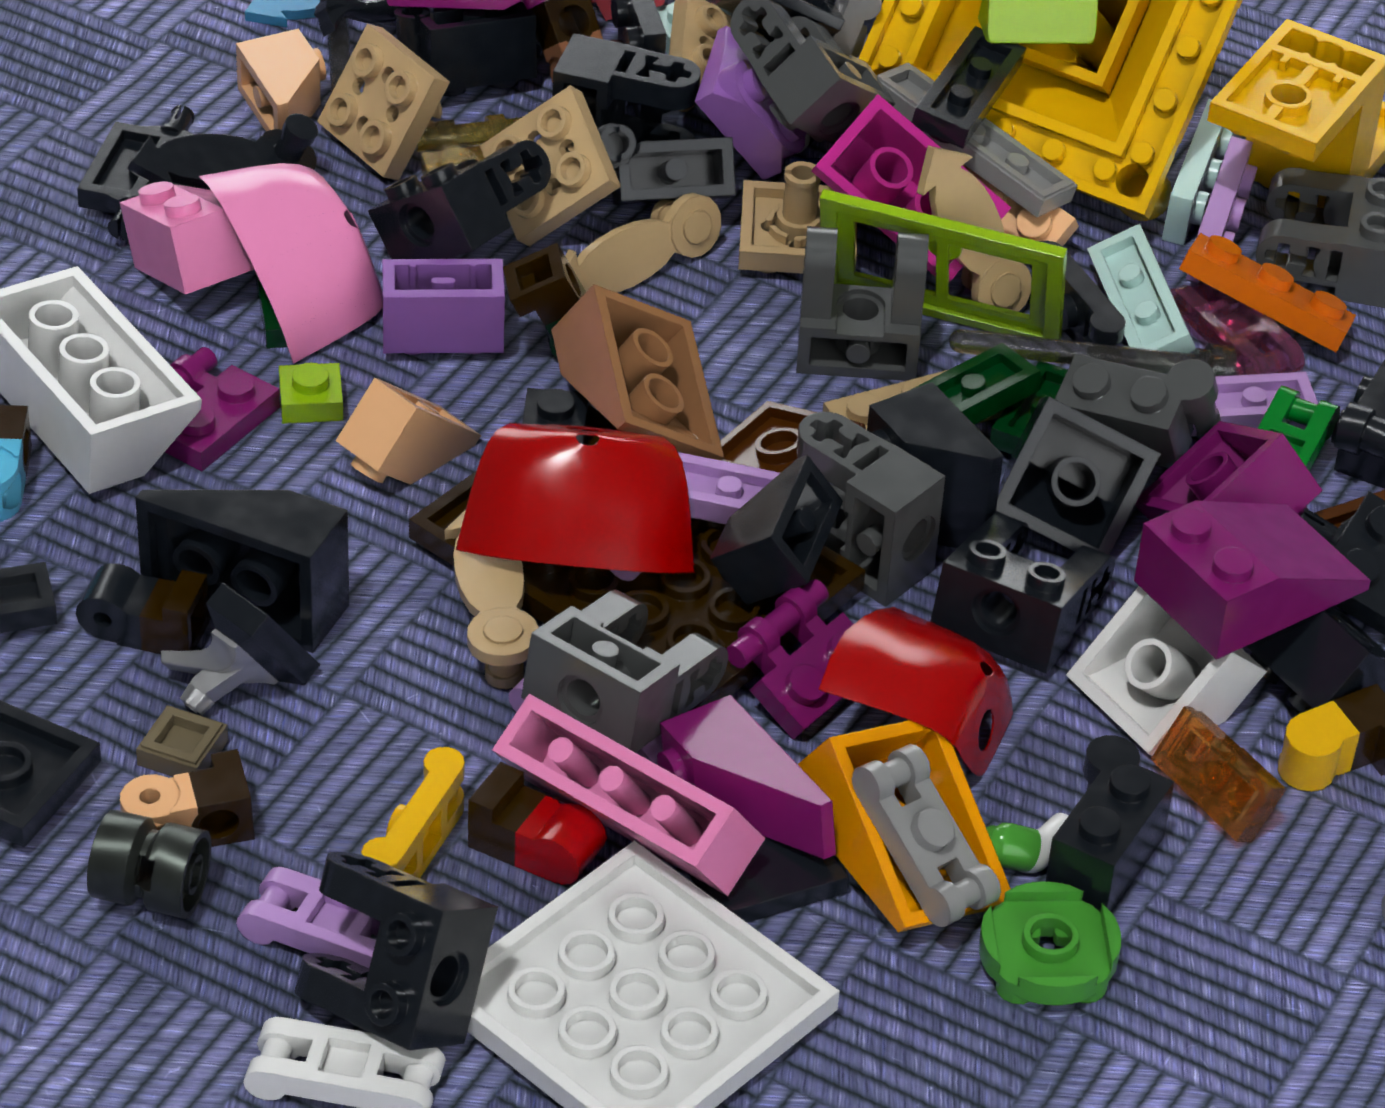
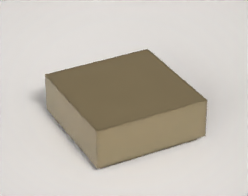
[136,705,228,777]

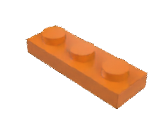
[1179,233,1356,353]

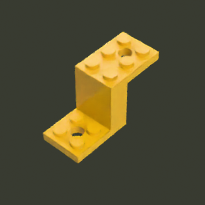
[1207,19,1385,208]

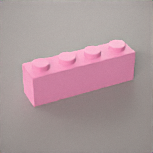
[492,694,765,896]

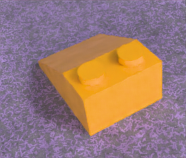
[798,720,1011,933]

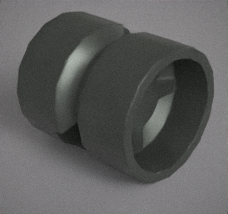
[87,810,212,919]

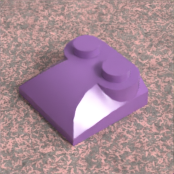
[695,26,807,180]

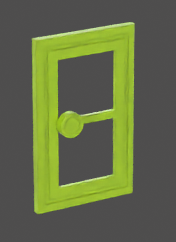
[820,189,1067,349]

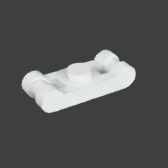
[243,1017,446,1108]

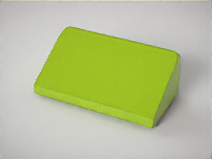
[978,0,1098,44]

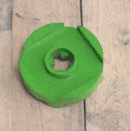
[979,881,1121,1005]

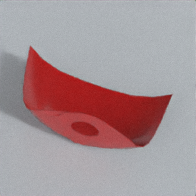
[456,423,694,573]
[818,607,1013,776]

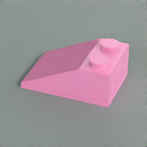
[119,182,255,295]

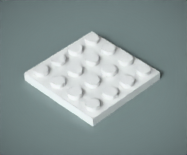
[467,840,840,1108]

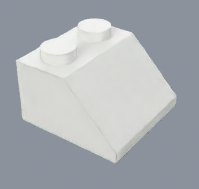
[1066,586,1267,757]

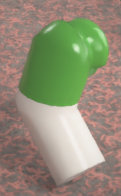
[986,813,1068,873]

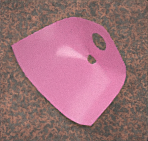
[199,163,383,364]

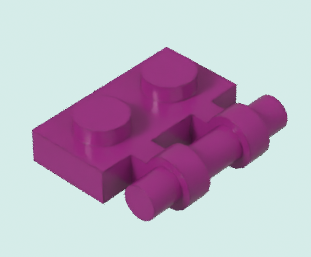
[165,347,280,472]
[727,579,853,740]

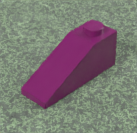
[657,695,836,859]

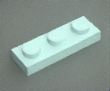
[1162,99,1234,246]
[1087,223,1197,371]

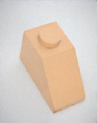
[236,28,326,131]
[336,377,481,485]

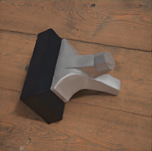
[161,582,321,716]

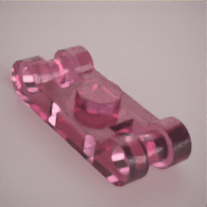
[1170,280,1305,375]

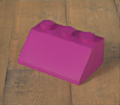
[811,94,1011,283]

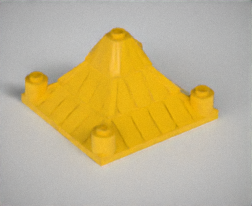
[859,0,1243,222]

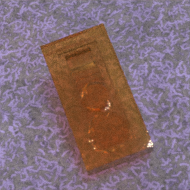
[1151,706,1286,842]

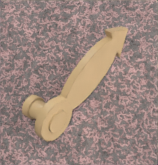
[917,145,1032,312]
[565,193,721,293]
[444,510,539,689]

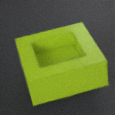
[278,363,343,424]

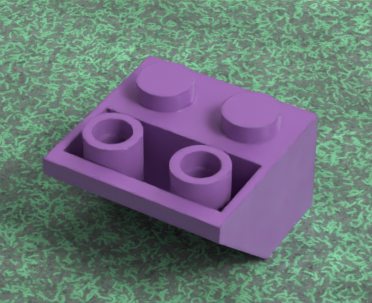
[382,259,505,355]

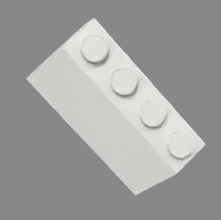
[0,266,202,494]

